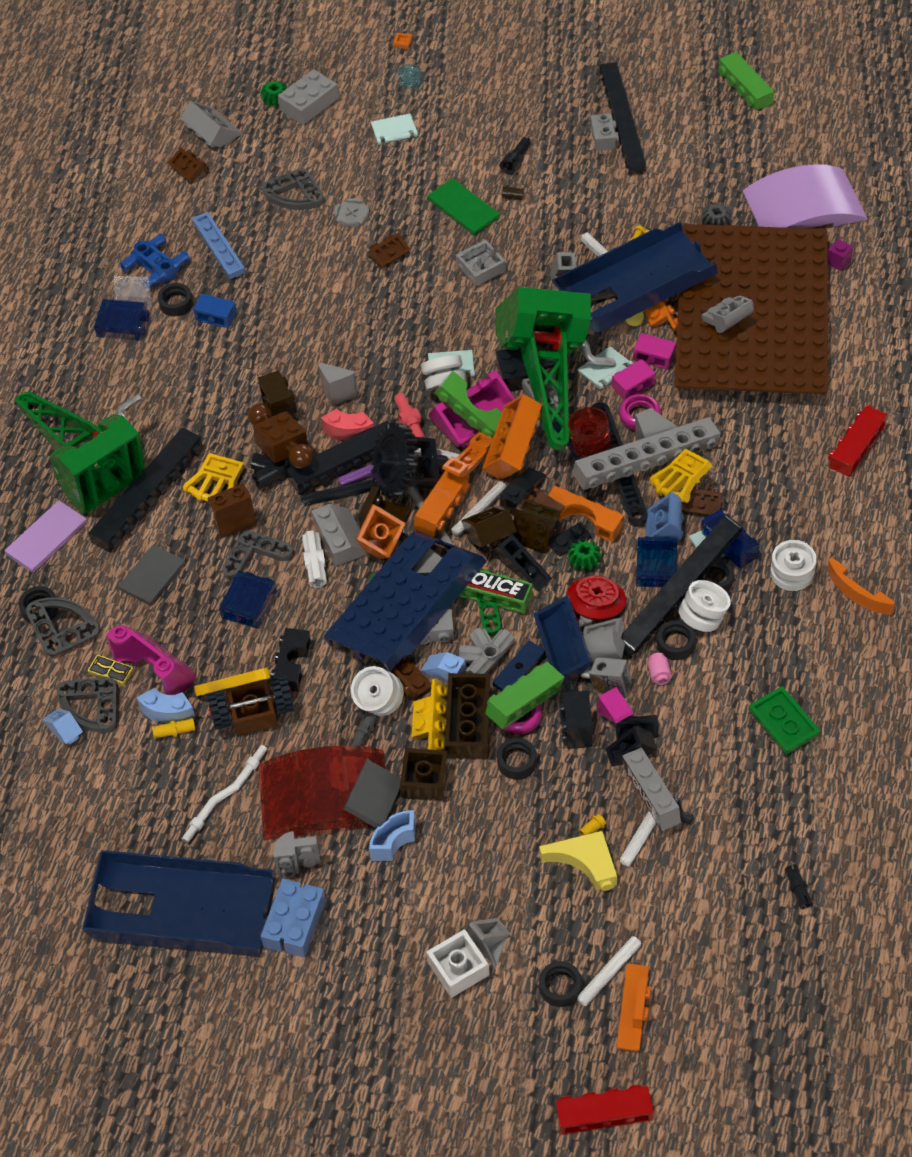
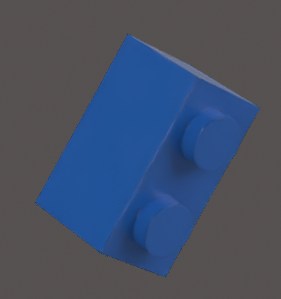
[193,294,237,329]

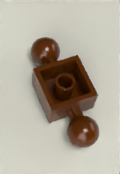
[248,403,313,468]

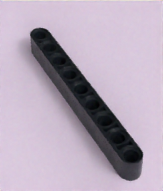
[599,62,646,174]
[621,515,743,659]

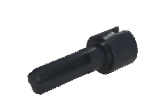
[499,137,531,175]

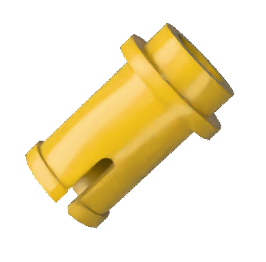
[578,814,606,836]

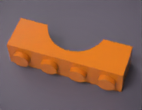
[548,486,624,543]

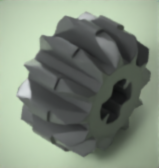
[701,203,732,225]

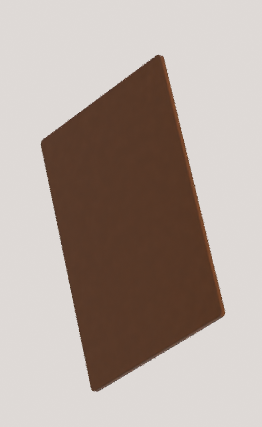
[674,224,828,394]

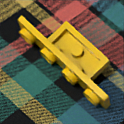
[411,678,447,751]

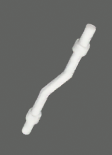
[181,745,267,844]

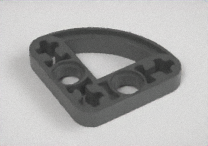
[262,168,324,210]
[26,598,99,656]
[57,677,118,733]

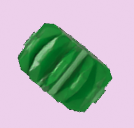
[260,80,287,108]
[568,538,602,573]

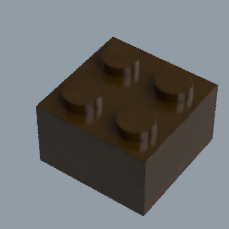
[258,370,297,420]
[461,505,517,548]
[400,748,448,801]

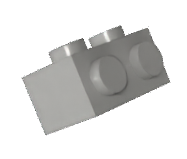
[590,113,619,151]

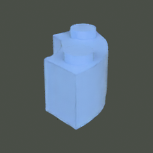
[136,688,196,723]
[369,810,416,861]

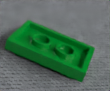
[748,686,821,755]

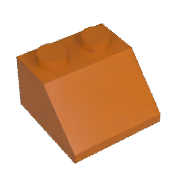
[356,504,406,559]

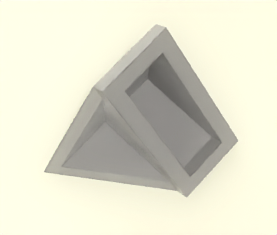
[635,408,678,441]
[469,918,511,969]

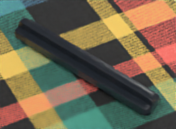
[301,479,377,506]

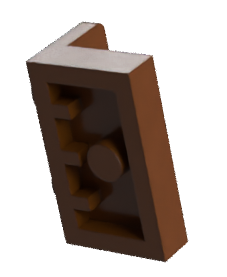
[168,147,209,183]
[367,233,410,269]
[682,486,723,517]
[391,658,432,701]

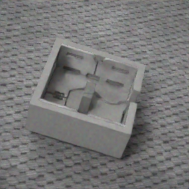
[456,240,506,286]

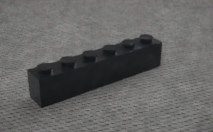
[287,421,390,495]

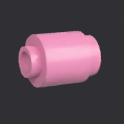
[647,653,672,685]

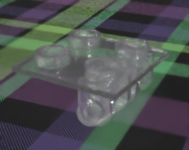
[113,275,153,313]

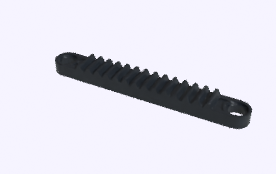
[590,402,647,526]

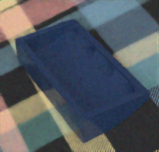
[533,595,592,686]

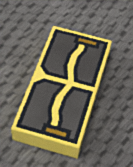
[88,655,134,687]

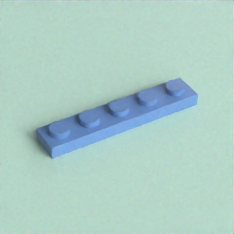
[192,212,246,279]

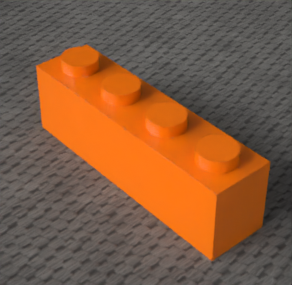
[413,471,470,537]

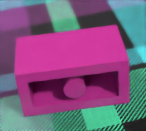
[633,333,676,370]
[612,359,656,400]

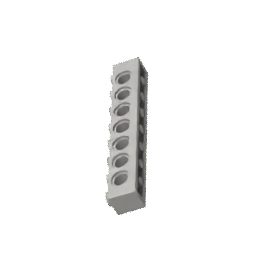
[572,417,721,490]

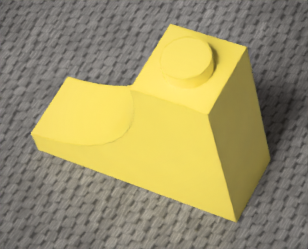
[539,831,617,891]

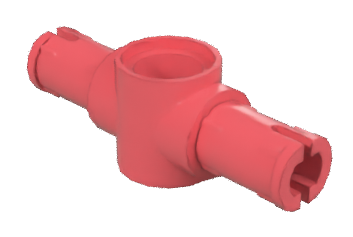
[394,393,425,438]

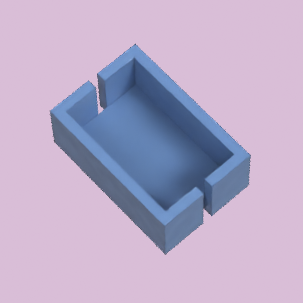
[260,878,326,958]

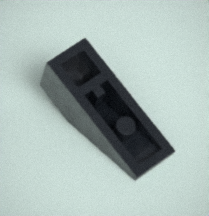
[500,468,547,515]
[492,534,552,592]

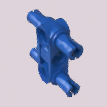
[119,233,190,290]

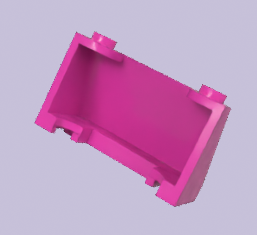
[428,370,515,449]
[106,625,195,695]

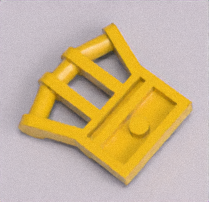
[649,449,712,502]
[183,453,245,502]

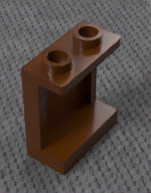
[208,483,256,538]

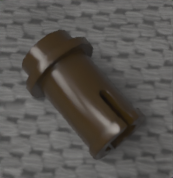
[502,185,524,200]

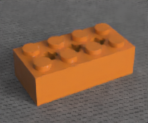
[482,394,542,480]

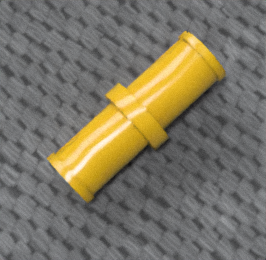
[152,718,195,739]

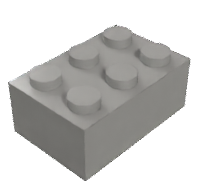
[278,69,339,125]

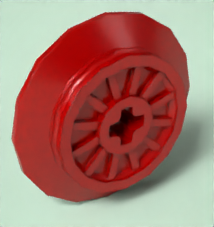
[567,575,626,620]

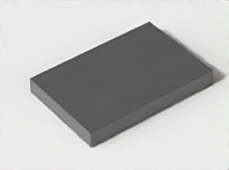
[118,544,186,606]
[343,759,401,828]

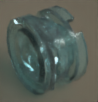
[398,64,422,89]

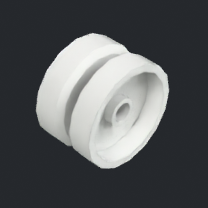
[421,355,466,391]
[770,540,816,591]
[679,580,730,632]
[351,666,404,716]

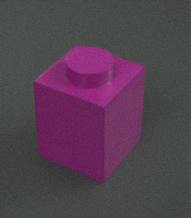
[828,239,853,271]

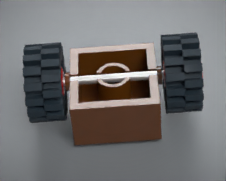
[206,674,295,736]

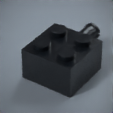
[496,347,555,392]
[559,681,593,749]

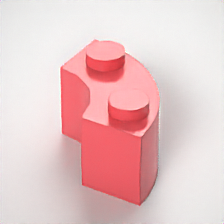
[321,409,374,441]

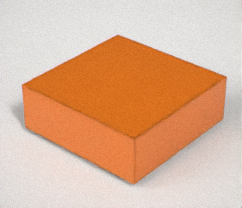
[393,33,413,49]

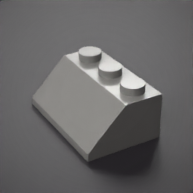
[181,101,243,147]
[311,504,370,567]

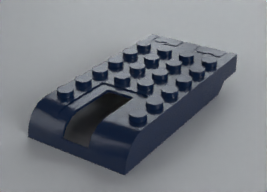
[552,222,718,332]
[324,531,487,672]
[82,850,275,957]

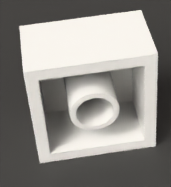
[426,929,489,998]

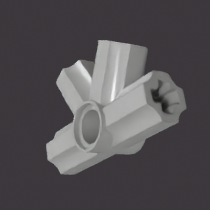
[459,627,515,674]

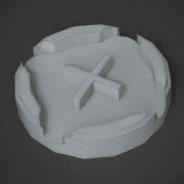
[334,198,369,227]

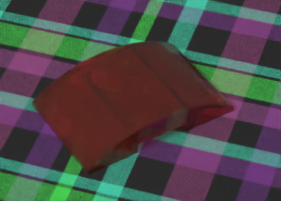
[258,746,391,841]

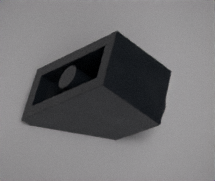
[606,726,657,767]

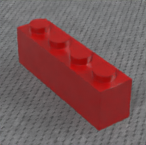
[828,405,887,477]
[556,1085,654,1135]

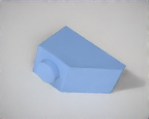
[421,652,466,684]
[42,708,83,744]

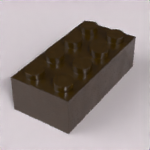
[445,673,491,759]

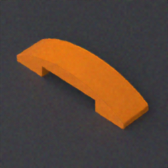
[442,432,493,477]
[827,557,896,615]

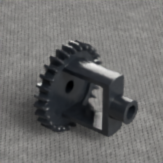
[371,422,449,497]

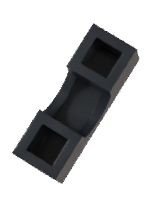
[271,628,311,692]

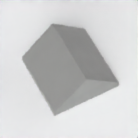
[318,363,358,406]

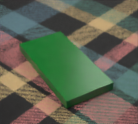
[427,178,500,236]

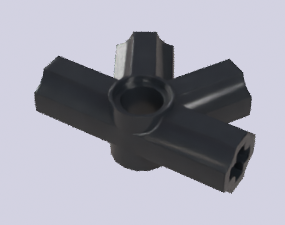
[250,453,293,489]

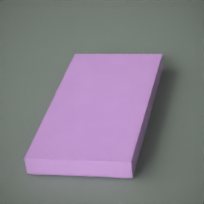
[4,501,88,573]

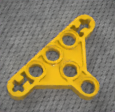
[194,667,271,696]

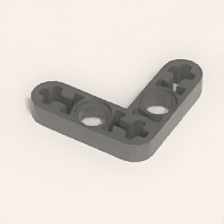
[222,531,293,580]

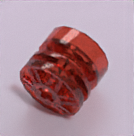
[568,407,612,458]

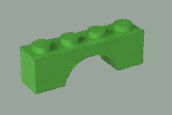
[434,371,502,438]

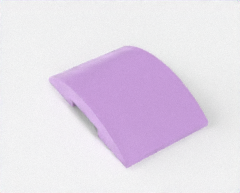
[743,165,867,228]

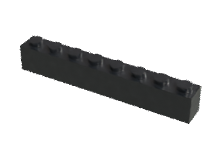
[88,427,203,553]

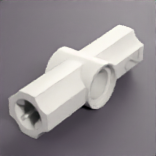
[302,530,327,588]

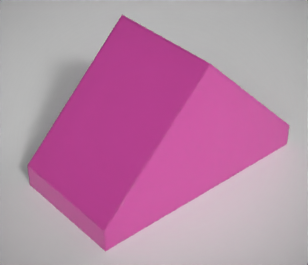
[596,687,634,723]

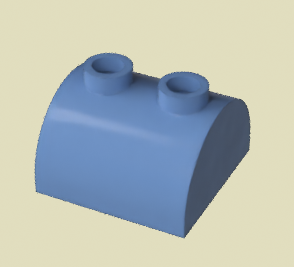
[646,492,684,545]

